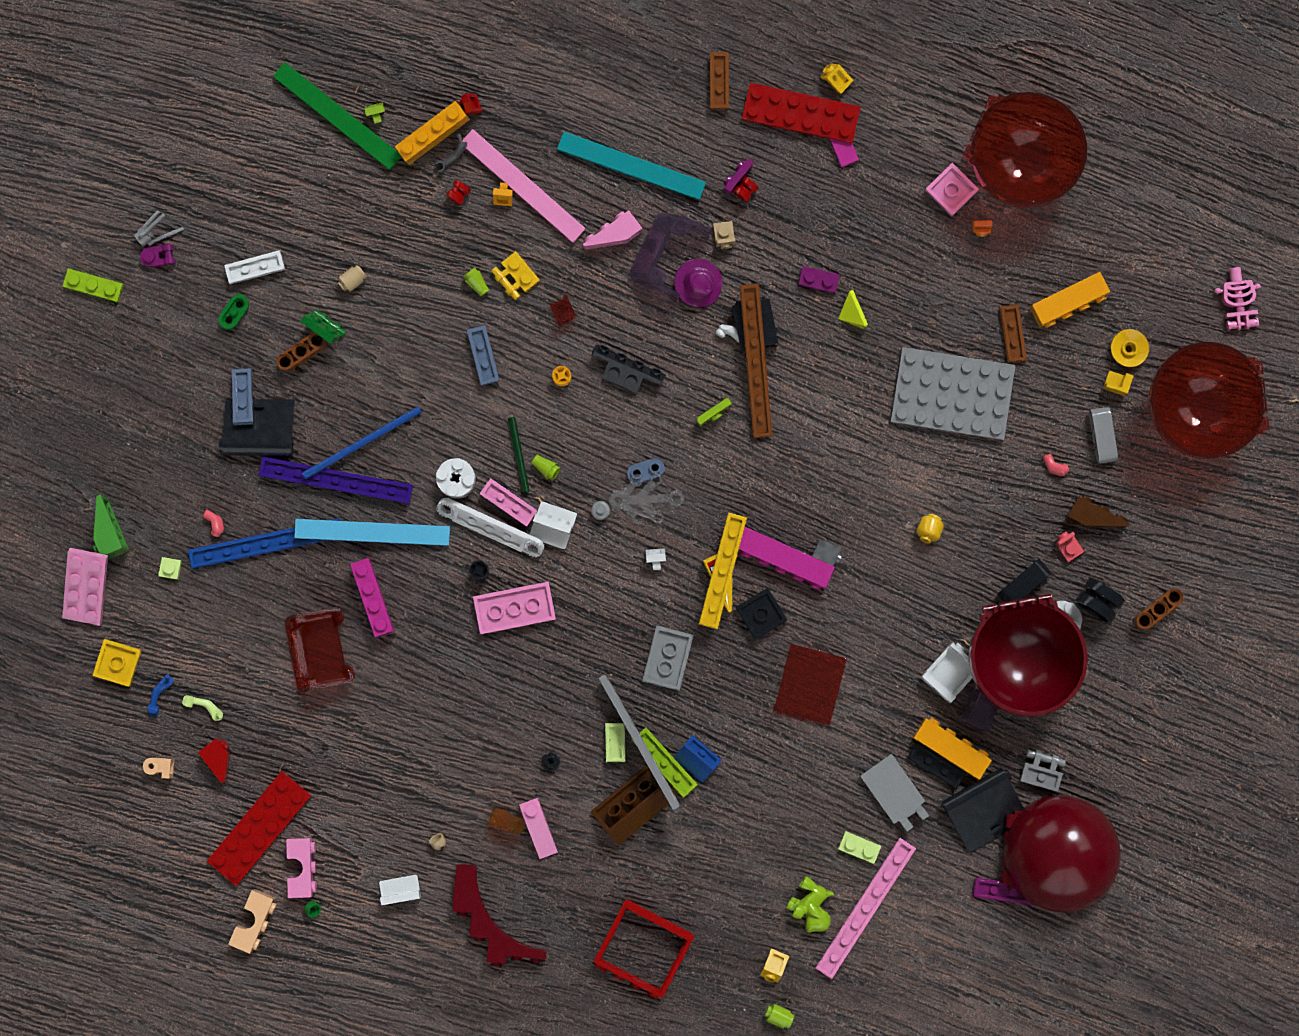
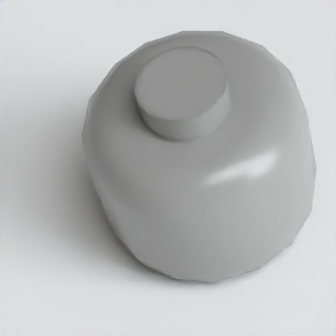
[591,501,610,521]

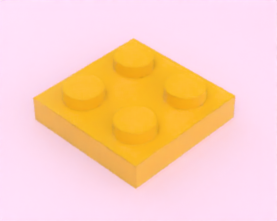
[92,639,142,687]

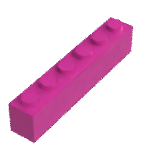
[720,527,835,590]

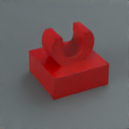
[458,93,483,115]

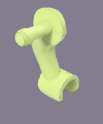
[182,695,223,721]

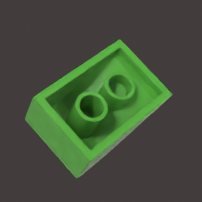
[93,495,130,560]

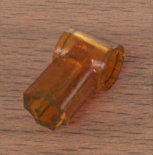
[488,807,526,835]

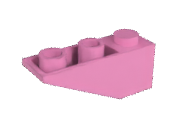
[583,210,642,250]

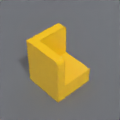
[1103,371,1134,396]

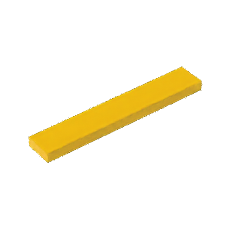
[699,512,747,629]

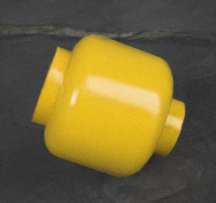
[916,514,944,544]

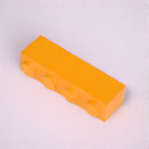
[395,101,470,165]
[1030,272,1110,328]
[912,717,992,780]

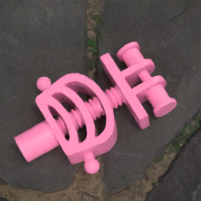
[1215,267,1261,331]

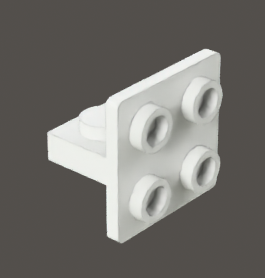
[530,502,577,549]

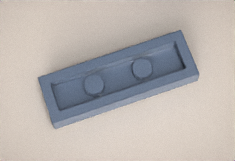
[467,325,500,386]
[232,368,253,425]

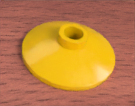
[1111,329,1149,367]

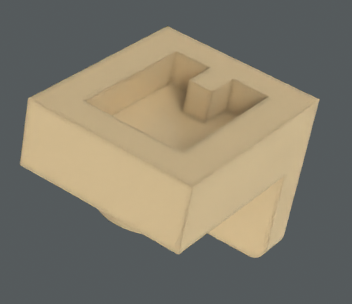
[713,221,735,249]

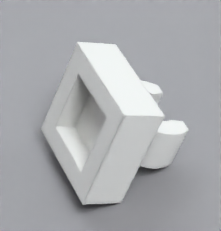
[646,548,666,570]

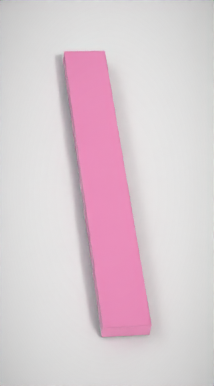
[463,129,586,243]
[815,838,916,979]

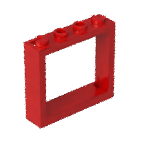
[593,898,695,999]

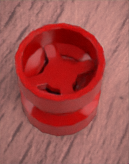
[733,176,759,203]
[445,180,471,206]

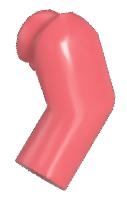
[1042,454,1069,476]

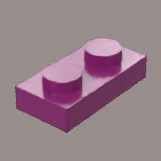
[724,158,754,196]
[798,266,840,294]

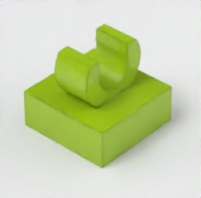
[364,102,385,124]

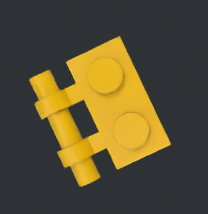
[491,251,540,300]

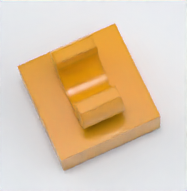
[493,183,513,206]

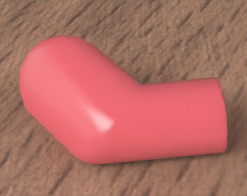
[203,509,224,537]

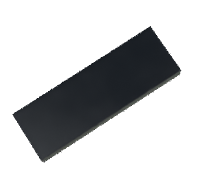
[907,742,966,789]

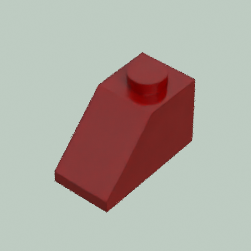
[198,738,231,783]

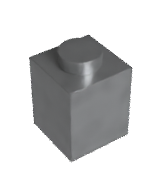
[812,539,842,566]

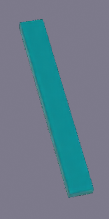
[557,132,706,201]

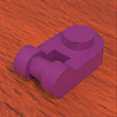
[140,244,175,267]

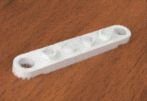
[437,498,544,557]

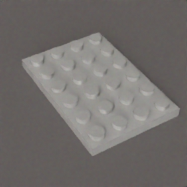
[890,347,1015,441]

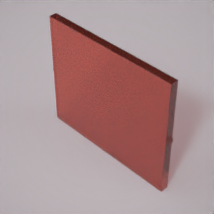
[774,644,847,725]

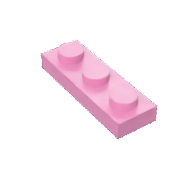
[480,478,538,527]

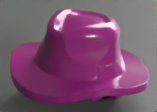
[674,259,723,307]

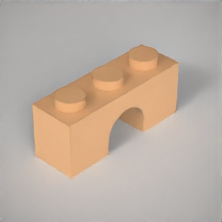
[228,889,277,954]

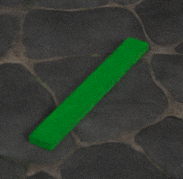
[273,62,402,171]

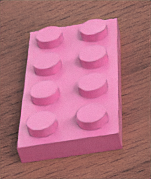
[62,548,108,626]
[473,582,556,635]

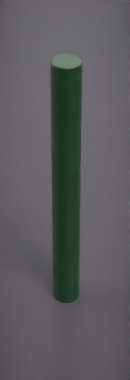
[508,417,530,493]

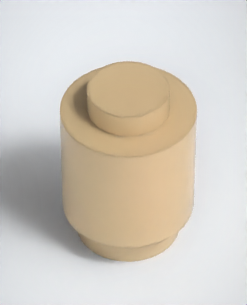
[338,265,367,292]

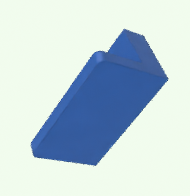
[674,735,721,782]

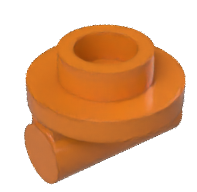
[972,220,992,237]

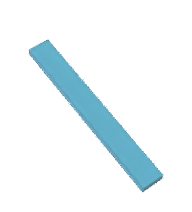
[295,519,450,546]

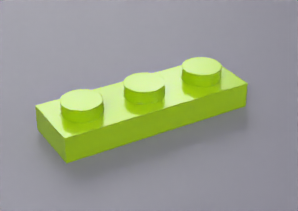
[63,268,124,303]

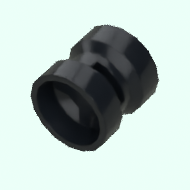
[469,560,490,581]

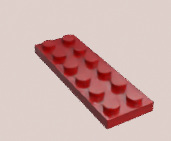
[742,82,861,144]
[207,771,312,886]

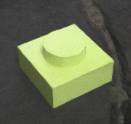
[158,557,182,580]

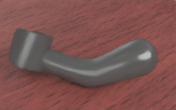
[435,133,467,174]

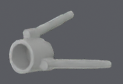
[134,210,184,247]

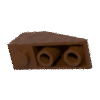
[1065,495,1130,528]

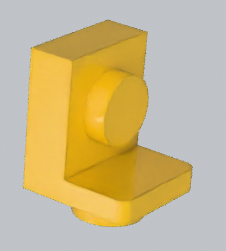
[820,63,854,94]
[760,948,789,983]

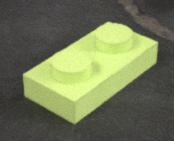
[838,831,881,864]

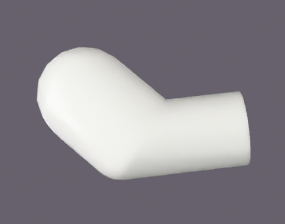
[716,324,739,343]

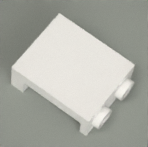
[920,643,972,703]

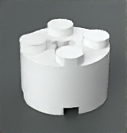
[436,458,476,499]

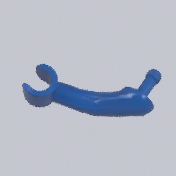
[148,674,173,717]

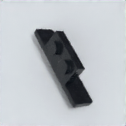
[591,345,666,393]

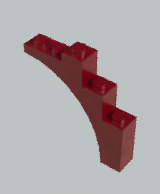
[452,864,547,967]

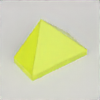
[838,290,868,329]

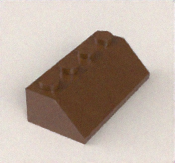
[591,765,678,846]

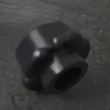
[542,752,561,771]

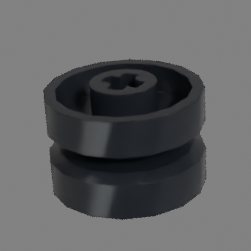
[1074,578,1125,624]

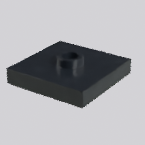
[735,588,788,640]

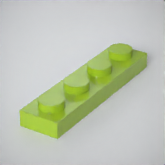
[632,727,698,798]

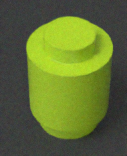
[764,1003,794,1029]

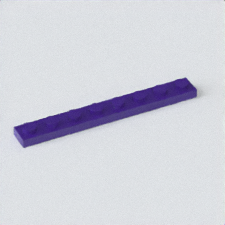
[259,457,413,504]

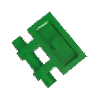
[300,310,347,344]

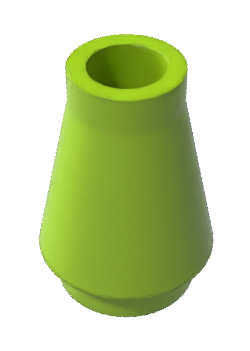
[463,268,489,297]
[531,455,561,480]

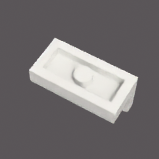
[379,875,421,905]

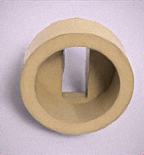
[429,833,446,850]

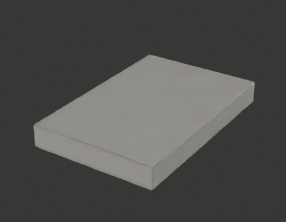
[642,625,694,691]

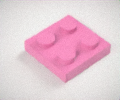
[925,163,979,217]

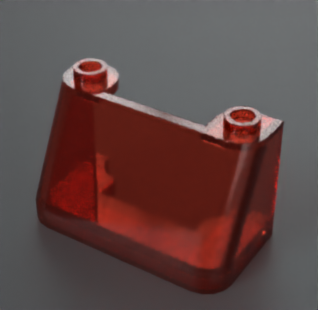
[285,606,355,693]

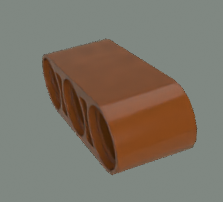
[276,332,327,373]
[1133,588,1184,630]

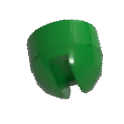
[304,900,321,918]

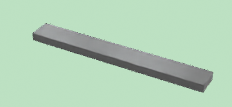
[599,675,682,813]

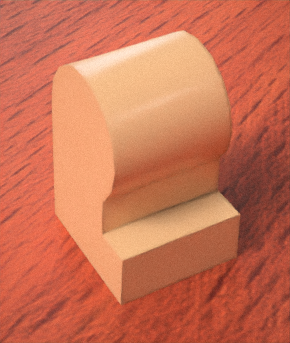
[143,758,175,778]

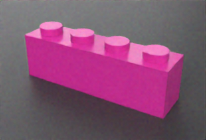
[350,558,395,638]

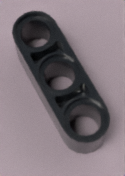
[997,558,1052,602]

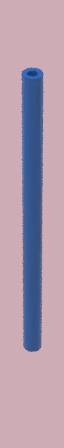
[302,406,422,479]

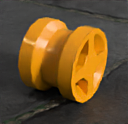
[552,366,571,387]

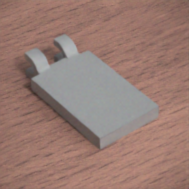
[860,754,929,831]

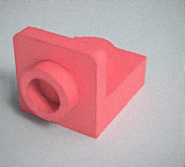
[1054,531,1084,563]

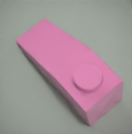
[519,798,558,859]

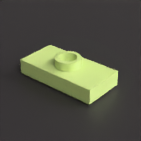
[605,723,625,762]

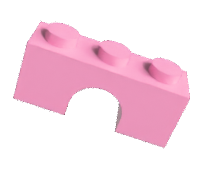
[286,838,317,898]

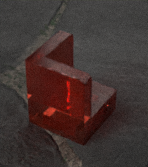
[550,295,576,326]

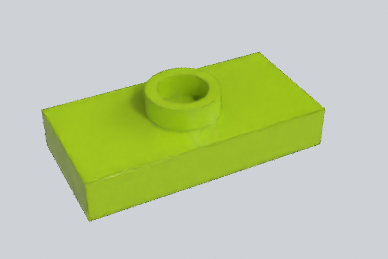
[696,398,732,427]

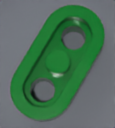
[219,294,250,330]

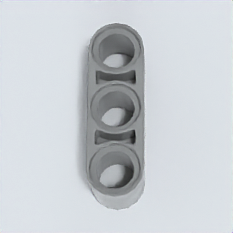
[1089,407,1118,464]

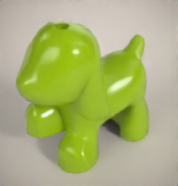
[786,876,834,933]

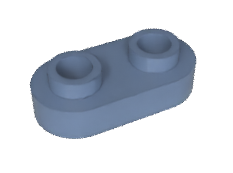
[627,458,665,484]

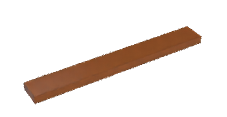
[739,283,773,438]

